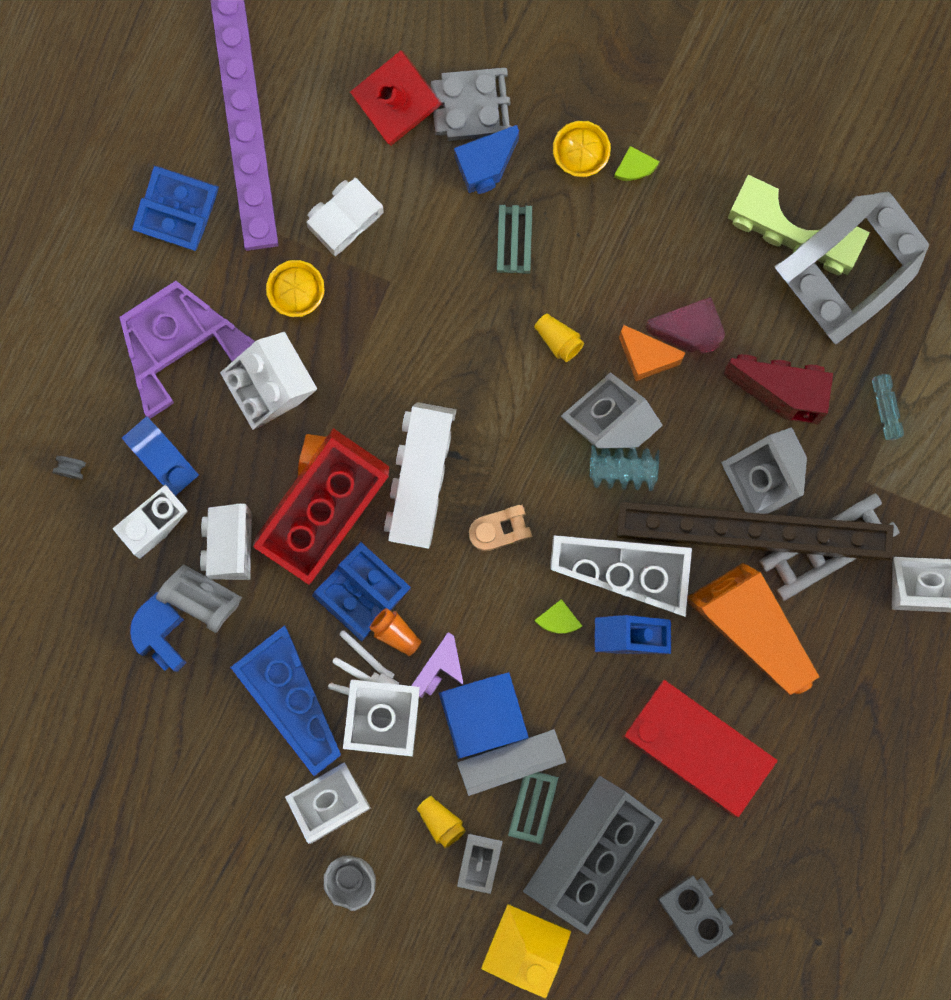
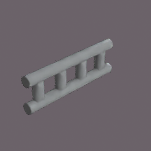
[759,493,900,601]

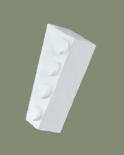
[384,402,456,549]
[550,535,692,617]

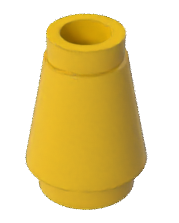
[534,313,584,362]
[416,796,466,848]

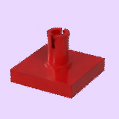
[350,50,442,146]

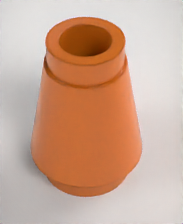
[370,608,421,656]

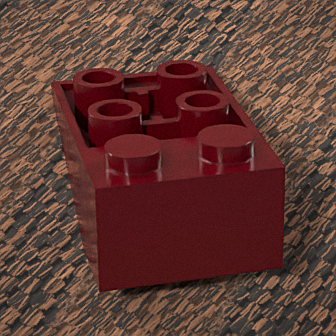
[723,354,833,425]

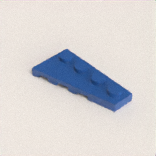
[230,625,341,776]

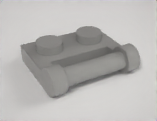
[156,564,242,633]

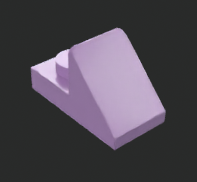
[412,632,463,698]

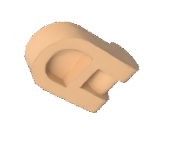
[469,505,533,551]

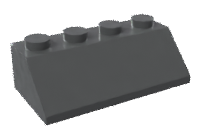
[523,776,663,935]

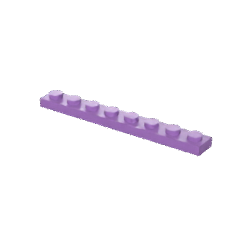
[211,0,279,251]

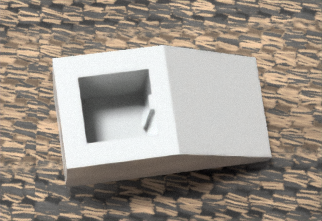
[113,485,188,559]

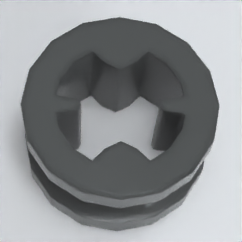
[52,456,86,480]

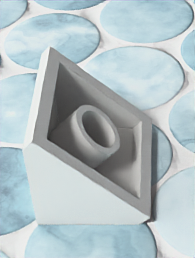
[892,557,951,612]
[285,762,371,844]

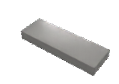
[457,729,566,796]

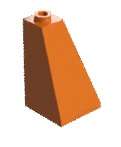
[687,563,819,695]

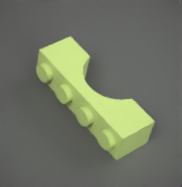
[728,175,870,275]

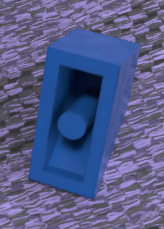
[454,125,519,194]
[595,615,671,654]

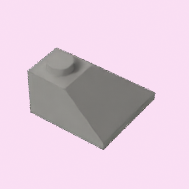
[561,372,663,448]
[721,427,807,514]

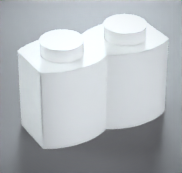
[307,178,384,256]

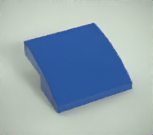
[132,166,219,251]
[312,542,411,641]
[439,672,529,759]

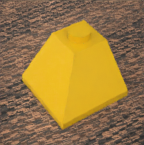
[481,904,571,999]

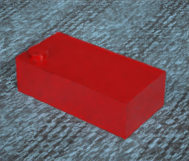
[253,428,389,585]
[622,680,778,818]

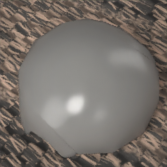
[324,856,376,911]

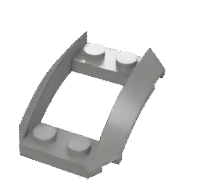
[774,192,929,345]

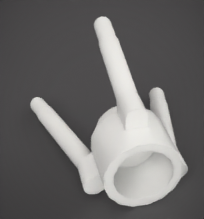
[328,631,399,696]

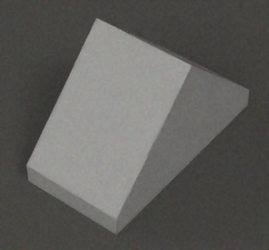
[457,834,503,894]

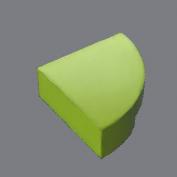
[614,146,660,181]
[535,599,582,634]

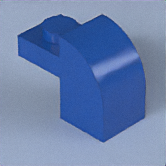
[122,416,199,496]
[130,592,186,672]

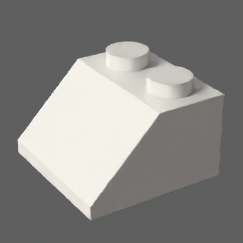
[200,504,252,580]
[343,680,420,756]

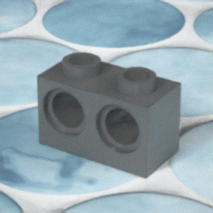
[657,875,733,958]

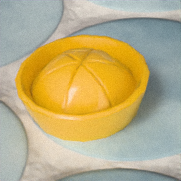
[553,121,611,177]
[266,260,324,317]

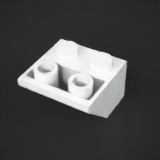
[220,332,317,430]

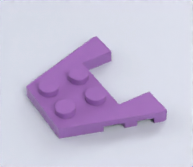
[119,281,255,419]

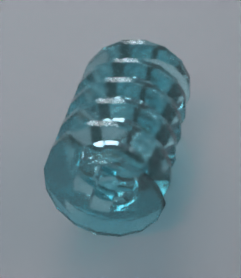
[589,445,659,491]

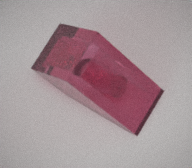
[646,297,725,354]

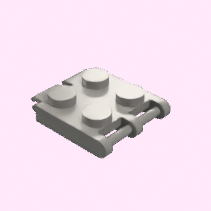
[431,68,512,141]

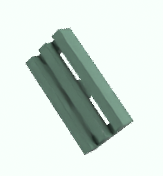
[497,205,532,274]
[508,772,559,844]

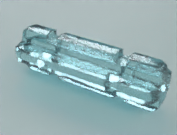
[872,374,904,440]

